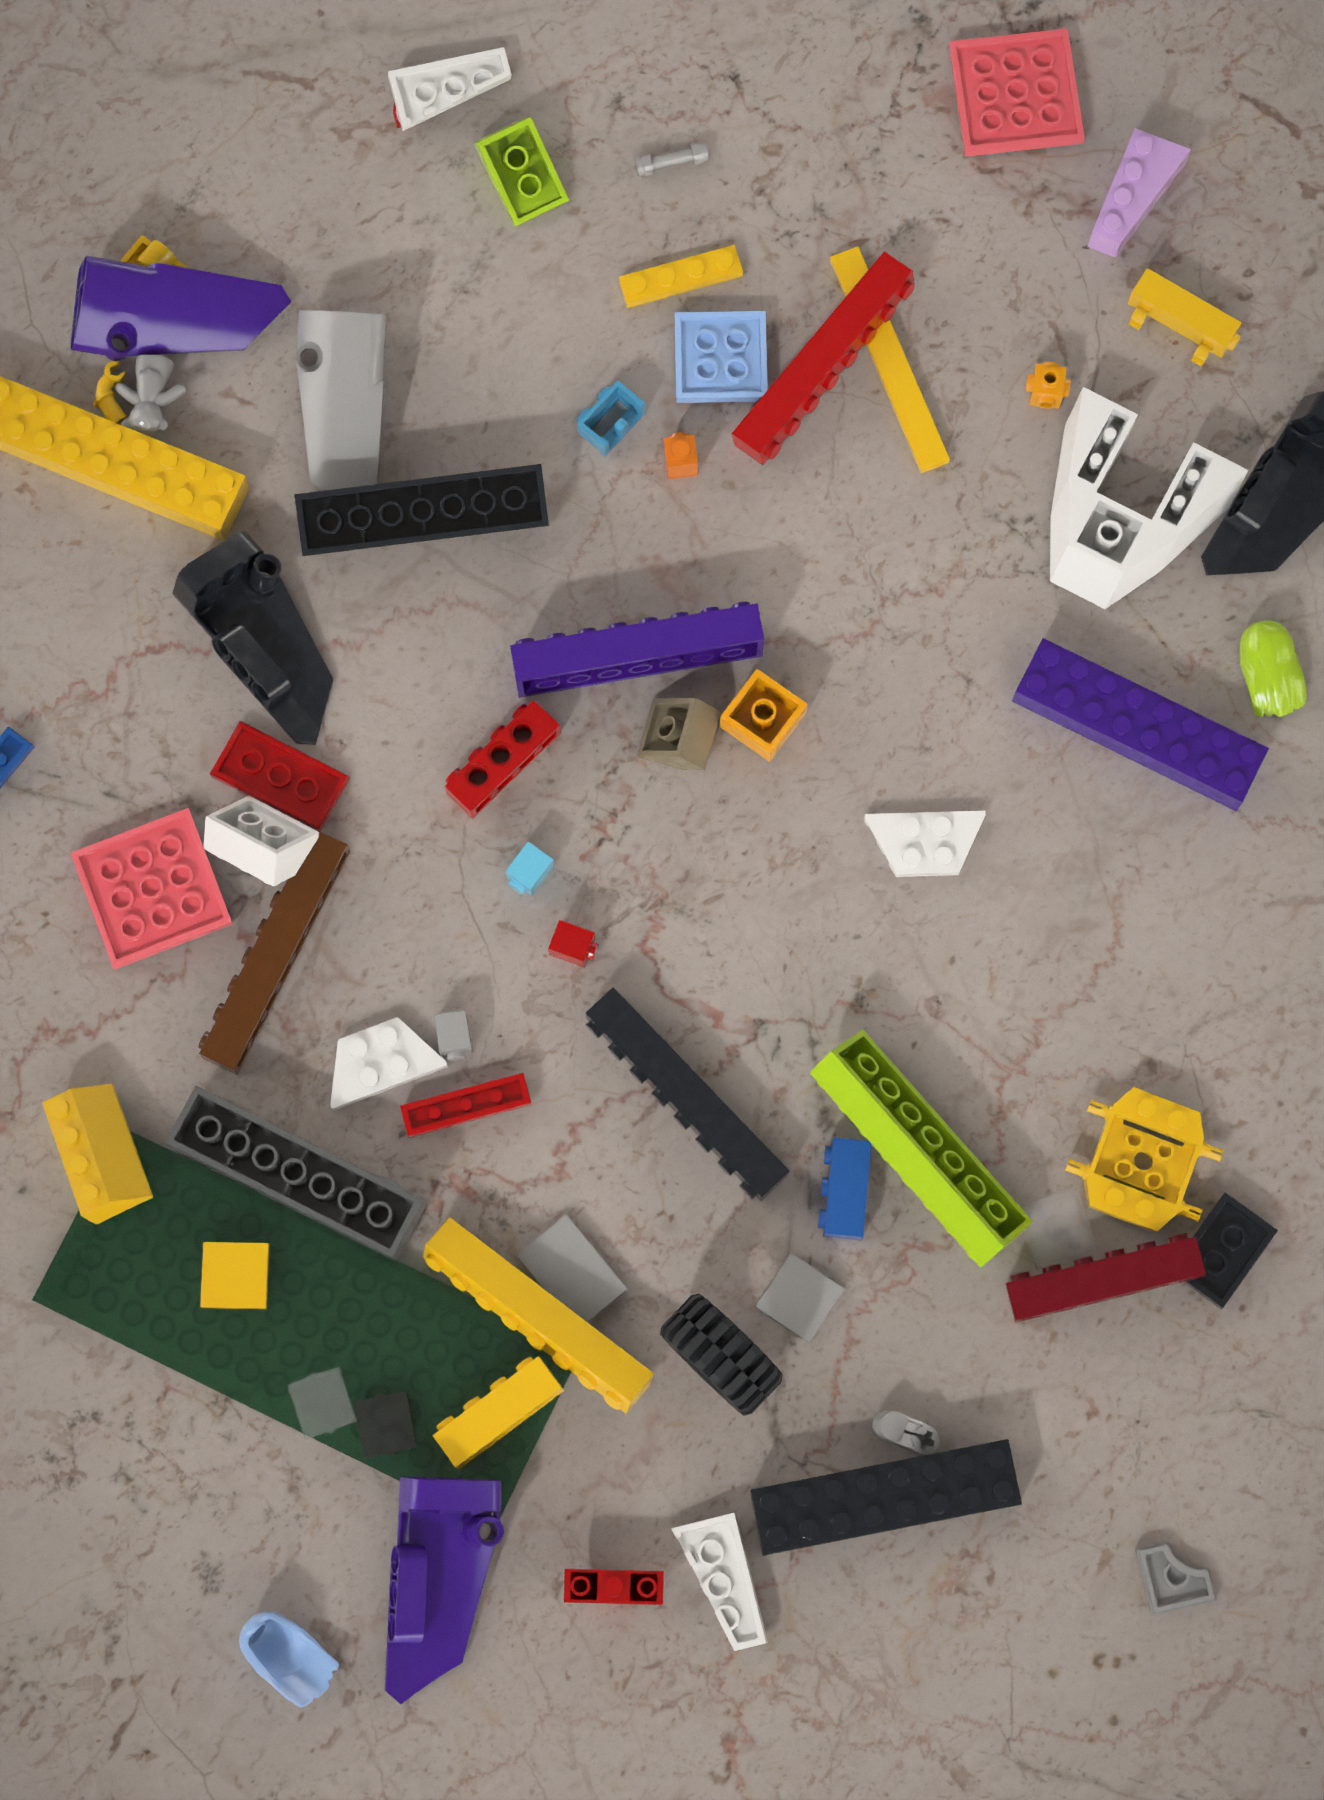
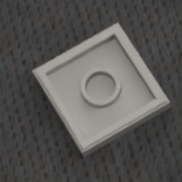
[755,1253,845,1343]

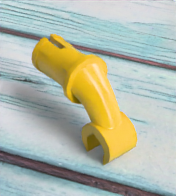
[93,361,128,425]

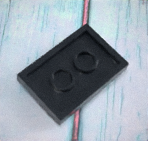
[1184,1192,1278,1309]

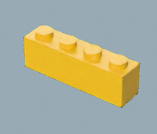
[432,1356,565,1469]

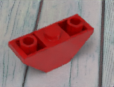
[564,1569,664,1605]

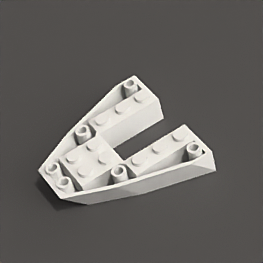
[1050,387,1249,609]

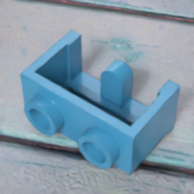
[577,380,645,457]

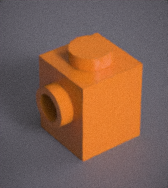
[664,432,698,479]

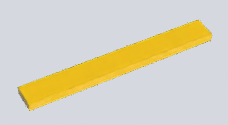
[830,246,950,474]

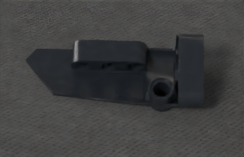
[1201,391,1324,576]
[173,531,333,745]

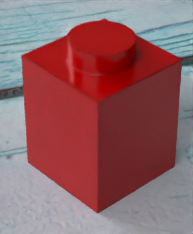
[548,920,599,968]

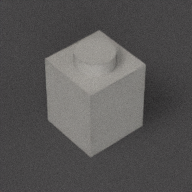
[434,1010,473,1061]

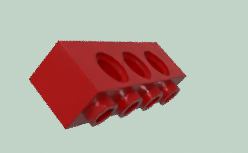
[444,700,561,819]

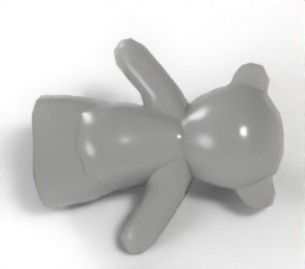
[116,355,186,436]

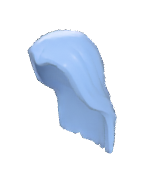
[239,1611,339,1707]

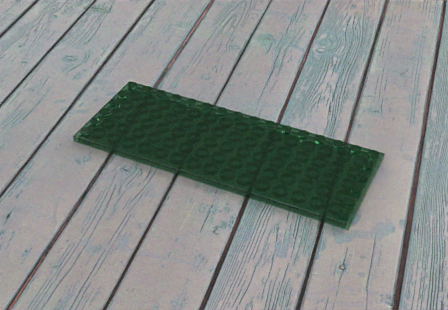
[32,1131,571,1526]

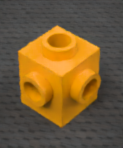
[1025,362,1071,409]

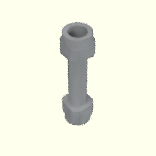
[635,142,709,176]

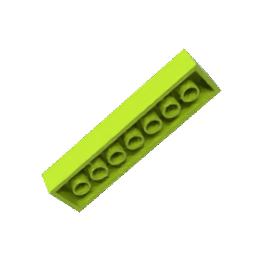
[809,1029,1033,1268]

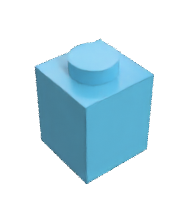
[505,842,554,896]

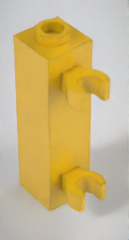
[1128,268,1242,367]

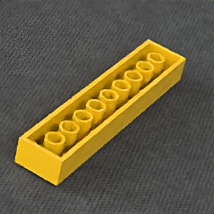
[0,376,250,541]

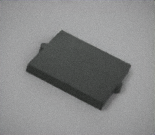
[353,1391,417,1459]

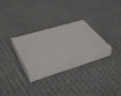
[516,1215,628,1322]

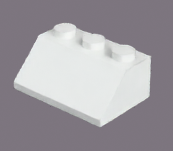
[204,796,319,887]

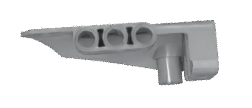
[295,310,387,491]

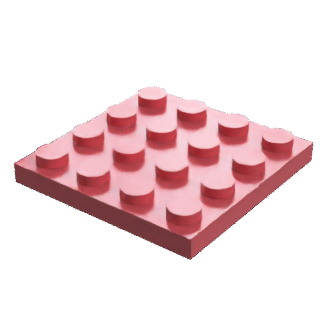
[949,28,1085,157]
[70,808,233,970]

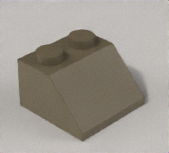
[637,698,721,770]

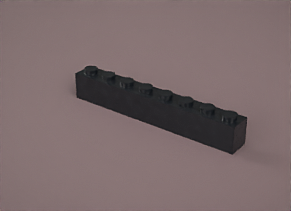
[585,987,790,1201]

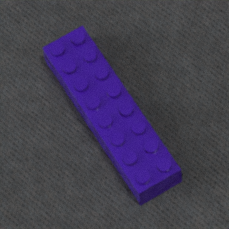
[510,601,764,698]
[1012,638,1269,811]

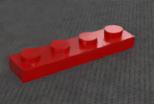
[400,1073,532,1138]

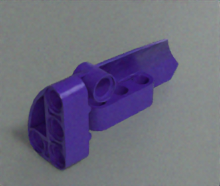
[70,255,291,361]
[384,1476,504,1704]

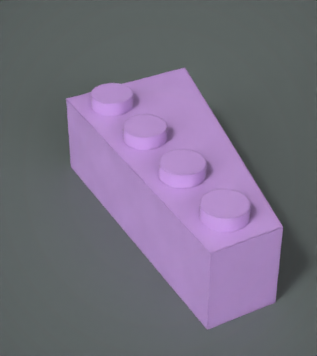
[1088,128,1191,258]

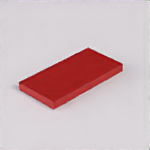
[210,721,350,832]

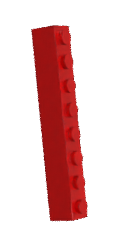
[731,251,915,465]

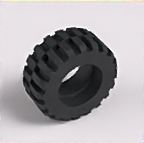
[660,1294,783,1416]

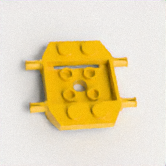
[1064,1087,1224,1233]

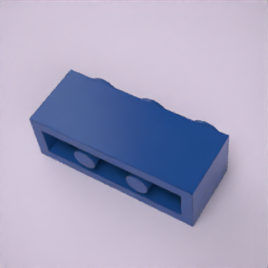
[818,1137,871,1241]

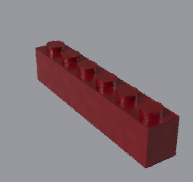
[1005,1233,1206,1323]

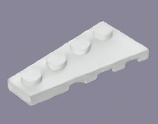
[388,47,512,131]
[671,1512,768,1651]

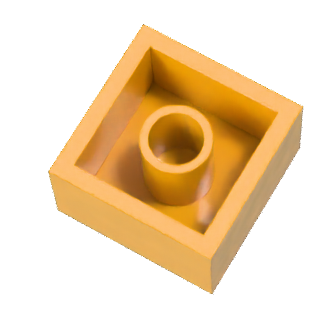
[719,669,808,762]

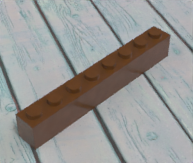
[198,829,350,1075]

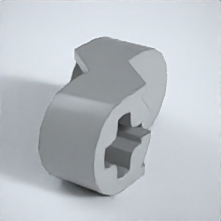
[873,1410,940,1455]

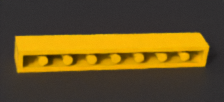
[423,1217,654,1414]

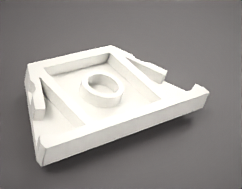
[864,810,986,877]
[330,1017,448,1111]

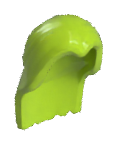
[1240,620,1307,717]

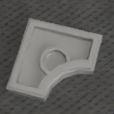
[1135,1543,1217,1615]

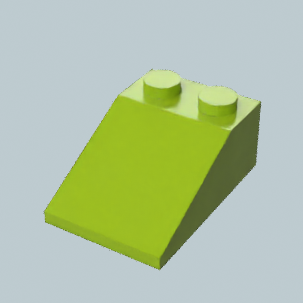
[473,117,569,227]

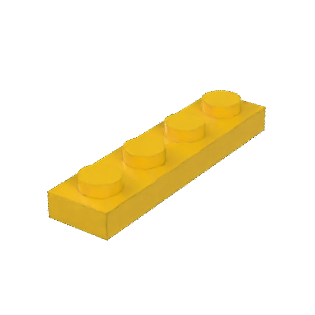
[619,245,743,308]

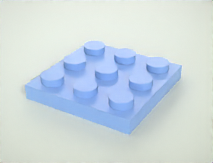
[675,311,768,403]

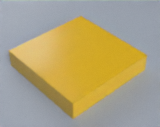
[200,1242,270,1309]

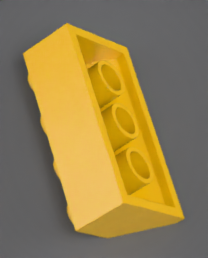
[42,1084,153,1225]

